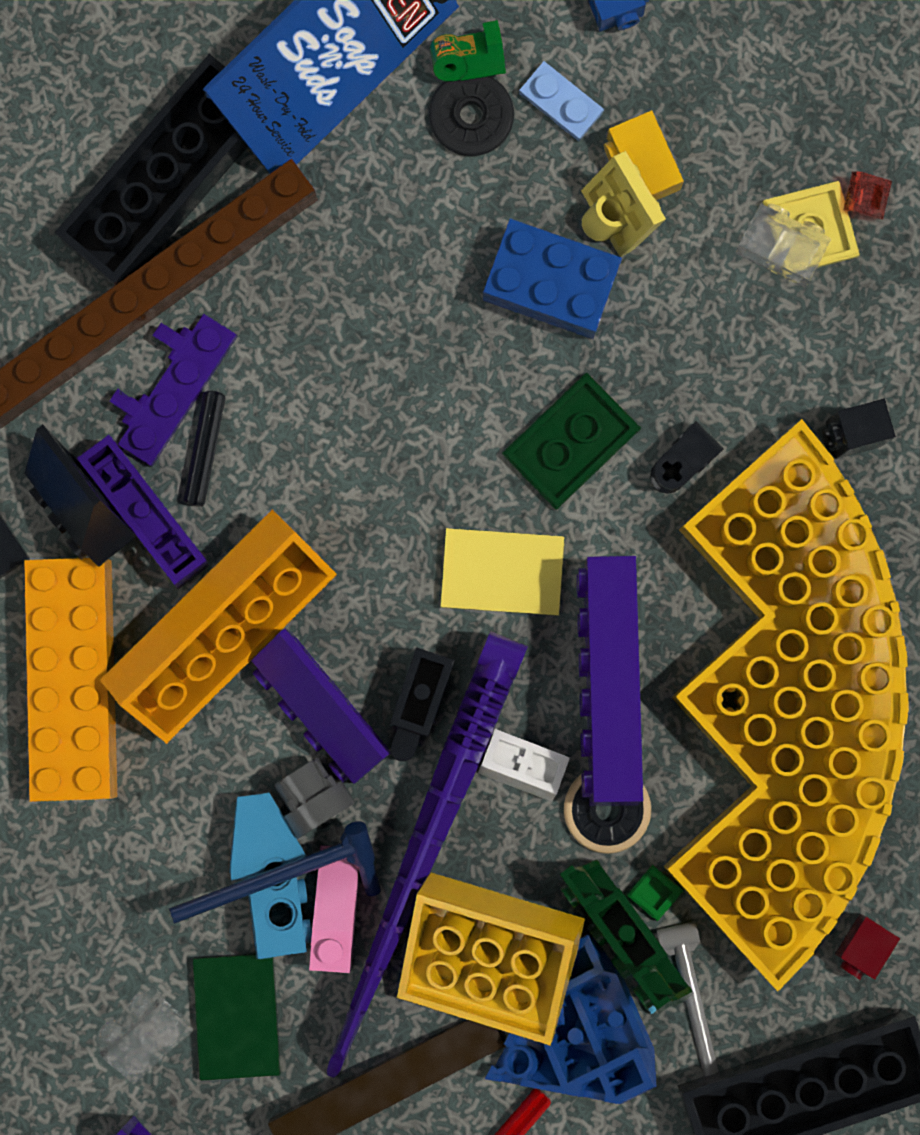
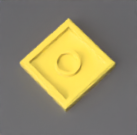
[762,181,860,277]

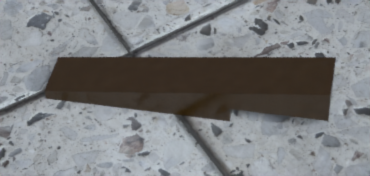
[268,1020,505,1135]

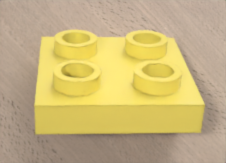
[581,151,666,257]

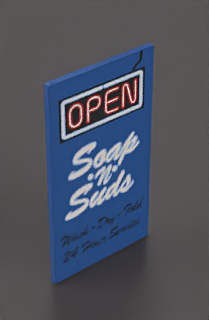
[203,0,459,174]

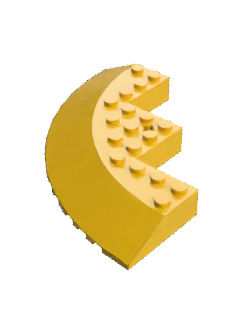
[664,419,909,992]

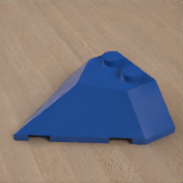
[485,935,657,1104]

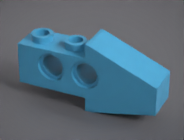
[229,793,312,959]

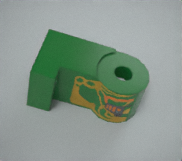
[430,20,506,81]

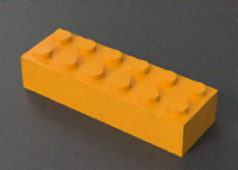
[100,509,337,744]
[24,558,117,802]

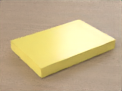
[441,528,564,616]

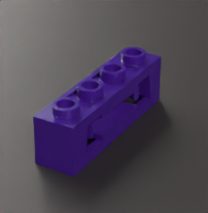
[77,435,209,589]

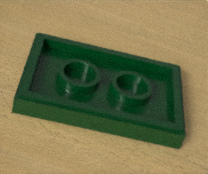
[502,372,641,510]
[193,954,281,1081]

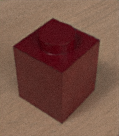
[835,914,900,980]

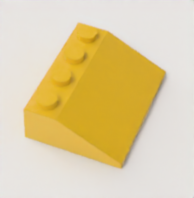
[397,872,585,1046]

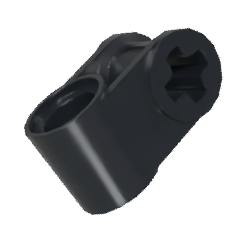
[650,421,724,494]

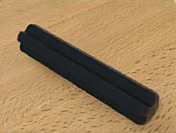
[183,391,226,506]

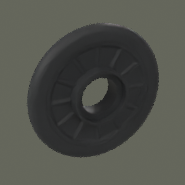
[429,76,514,156]

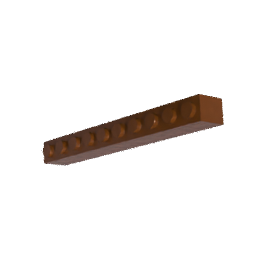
[0,159,318,429]

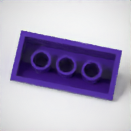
[251,628,391,784]

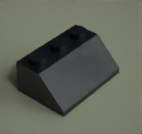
[24,424,136,567]

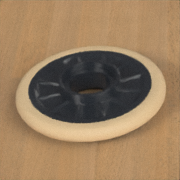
[564,775,651,854]

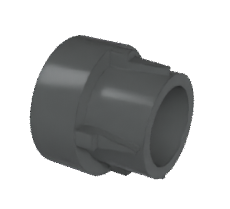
[274,758,355,839]

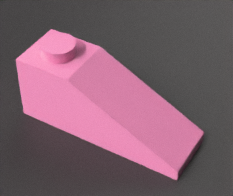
[309,846,359,973]

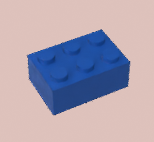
[483,219,622,339]

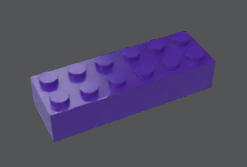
[576,556,644,806]

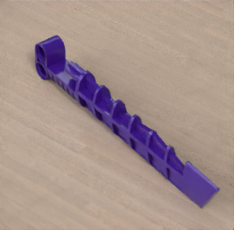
[327,631,528,1078]

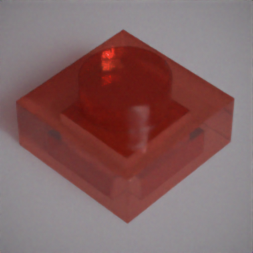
[843,171,892,220]

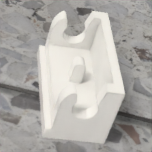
[478,729,570,802]

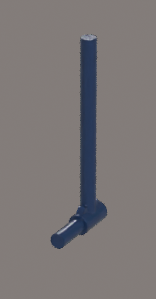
[169,821,381,924]

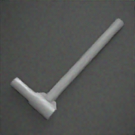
[653,921,719,1076]

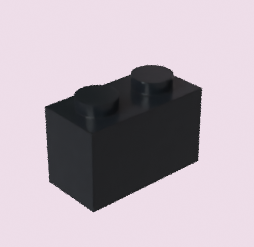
[822,398,896,459]

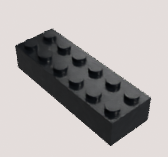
[54,53,248,286]
[677,1010,920,1135]

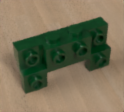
[560,859,694,1014]

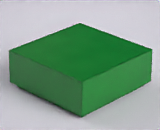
[627,865,683,921]

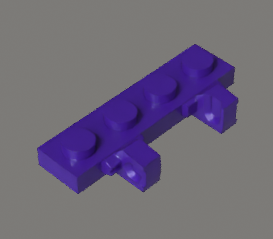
[109,314,238,467]

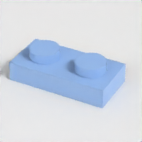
[519,61,604,141]

